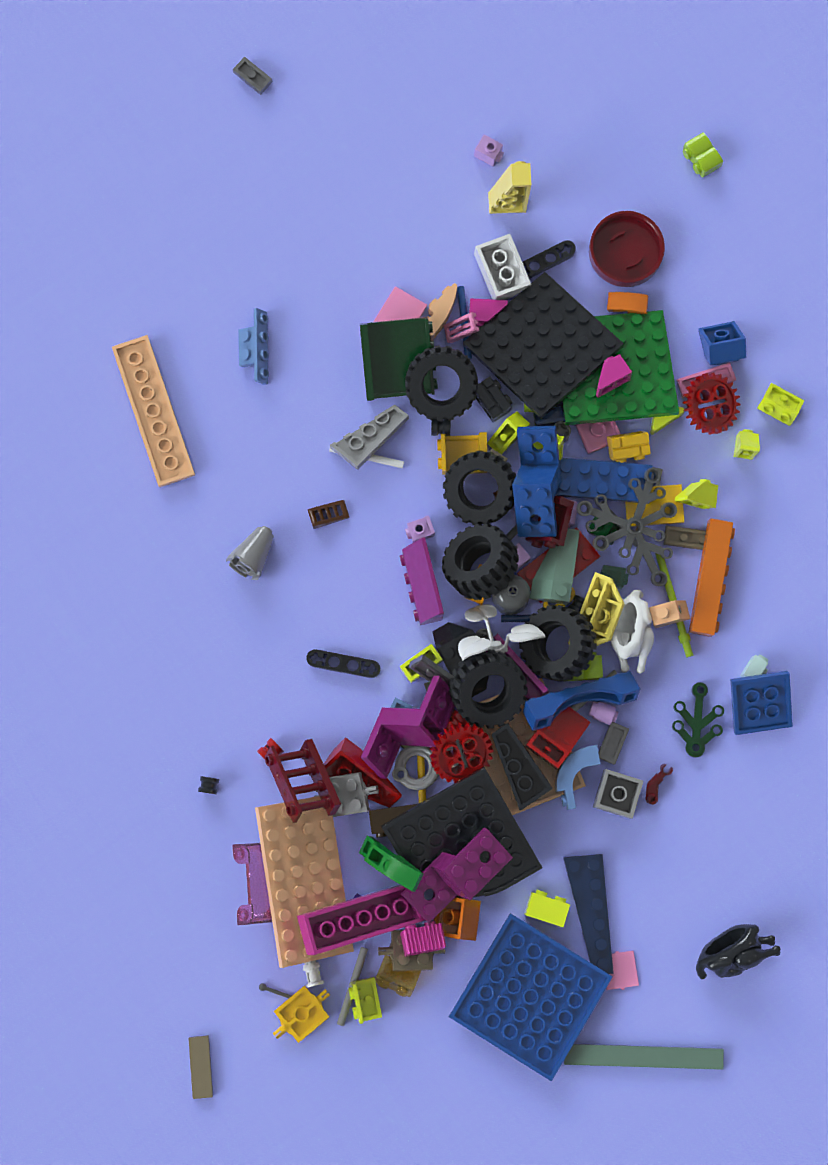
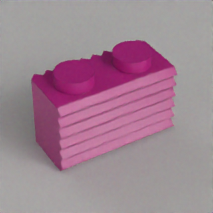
[400,921,446,957]

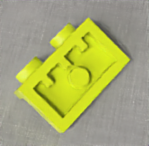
[757,383,805,426]

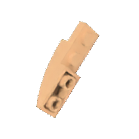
[427,283,457,340]

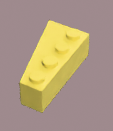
[488,161,532,214]

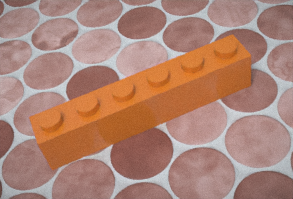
[689,518,735,637]

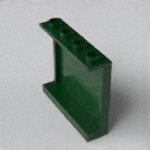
[359,317,438,401]

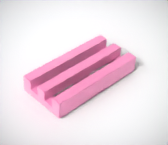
[444,312,479,343]

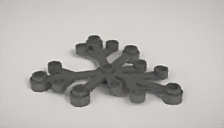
[576,468,677,586]

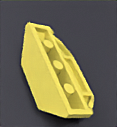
[568,572,625,646]

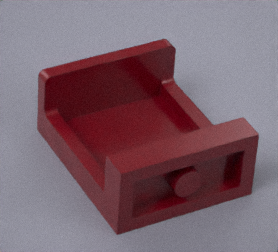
[525,496,574,549]

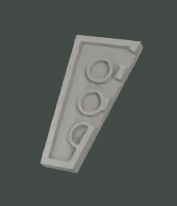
[330,404,409,470]

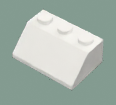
[474,234,531,300]

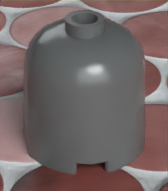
[491,575,530,615]

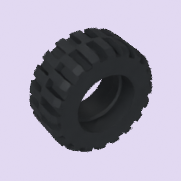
[405,345,478,422]
[443,451,516,525]
[442,524,519,600]
[519,605,597,682]
[449,649,528,729]

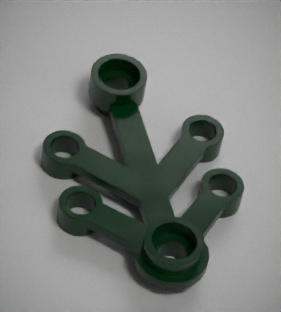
[672,682,724,758]

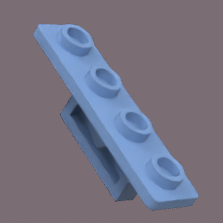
[238,308,269,385]

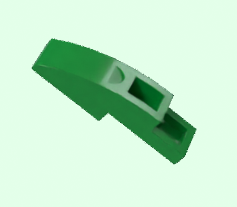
[359,835,423,892]

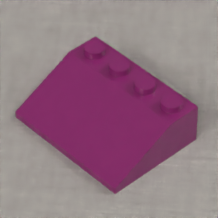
[399,537,444,626]

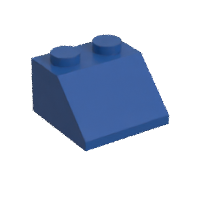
[698,321,747,365]

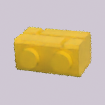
[607,431,651,463]

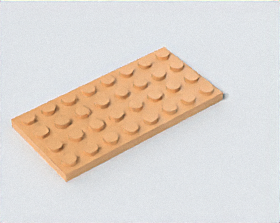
[255,796,354,968]

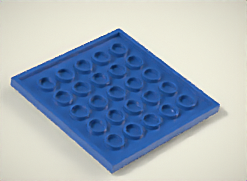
[448,913,613,1082]

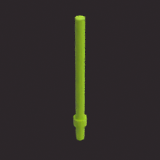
[655,546,694,658]

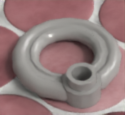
[392,746,439,791]

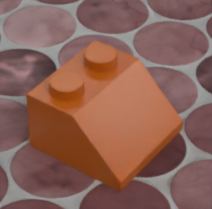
[433,897,481,941]

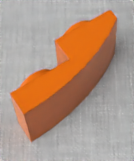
[607,292,649,314]

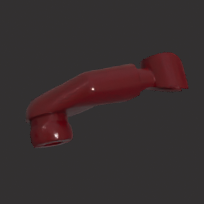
[646,763,673,805]

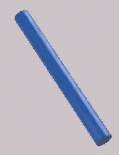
[457,286,472,359]

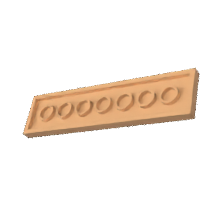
[112,335,195,488]

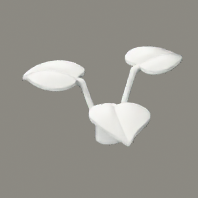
[458,604,545,660]

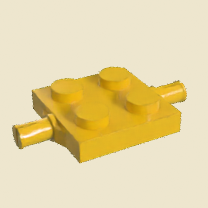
[273,985,330,1043]

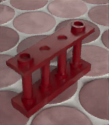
[265,739,341,823]

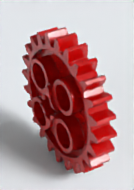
[682,372,741,435]
[429,722,494,783]

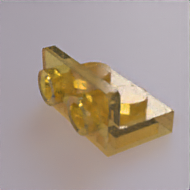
[375,955,421,997]

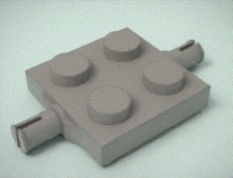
[314,772,379,817]

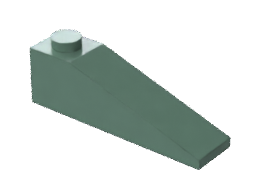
[530,528,580,605]

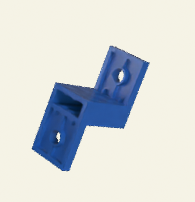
[512,426,561,537]

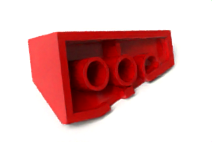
[323,737,402,808]

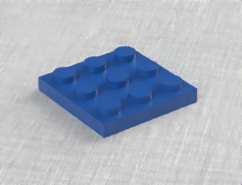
[730,671,793,735]

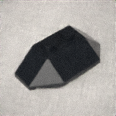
[432,622,489,697]

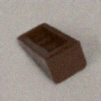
[307,500,350,529]

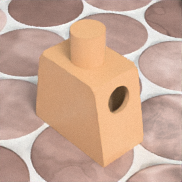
[649,600,691,629]

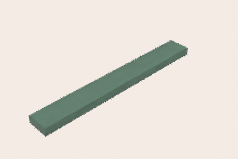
[564,1044,724,1070]

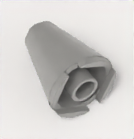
[226,526,274,580]

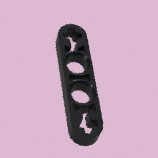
[522,240,576,279]
[306,649,380,678]

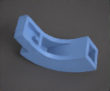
[555,745,600,810]

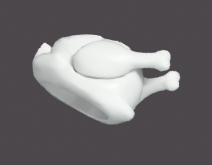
[610,590,654,674]

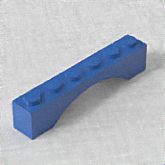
[523,671,641,731]

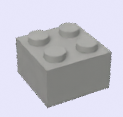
[593,769,644,819]

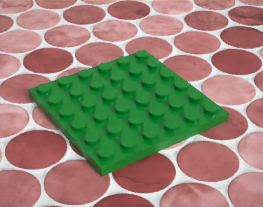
[562,310,679,425]

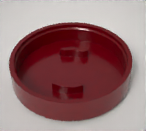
[588,211,665,287]

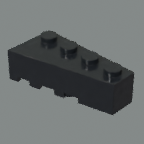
[491,723,553,811]

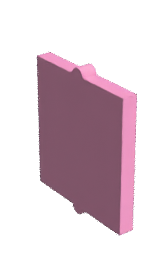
[606,951,639,990]

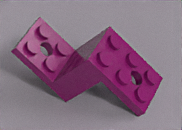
[361,676,455,779]
[401,828,513,923]

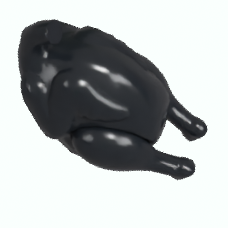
[696,924,781,980]

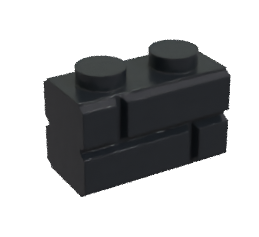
[476,376,512,423]

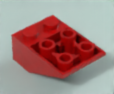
[525,707,591,770]

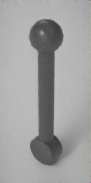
[259,983,292,999]

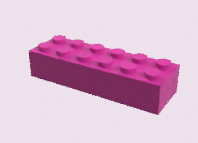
[297,885,424,955]

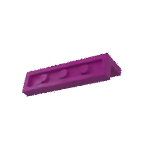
[485,633,549,700]

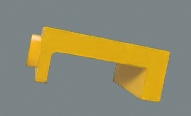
[437,432,487,475]

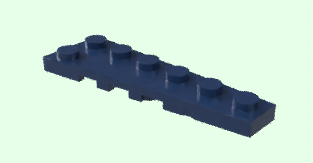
[563,854,614,974]

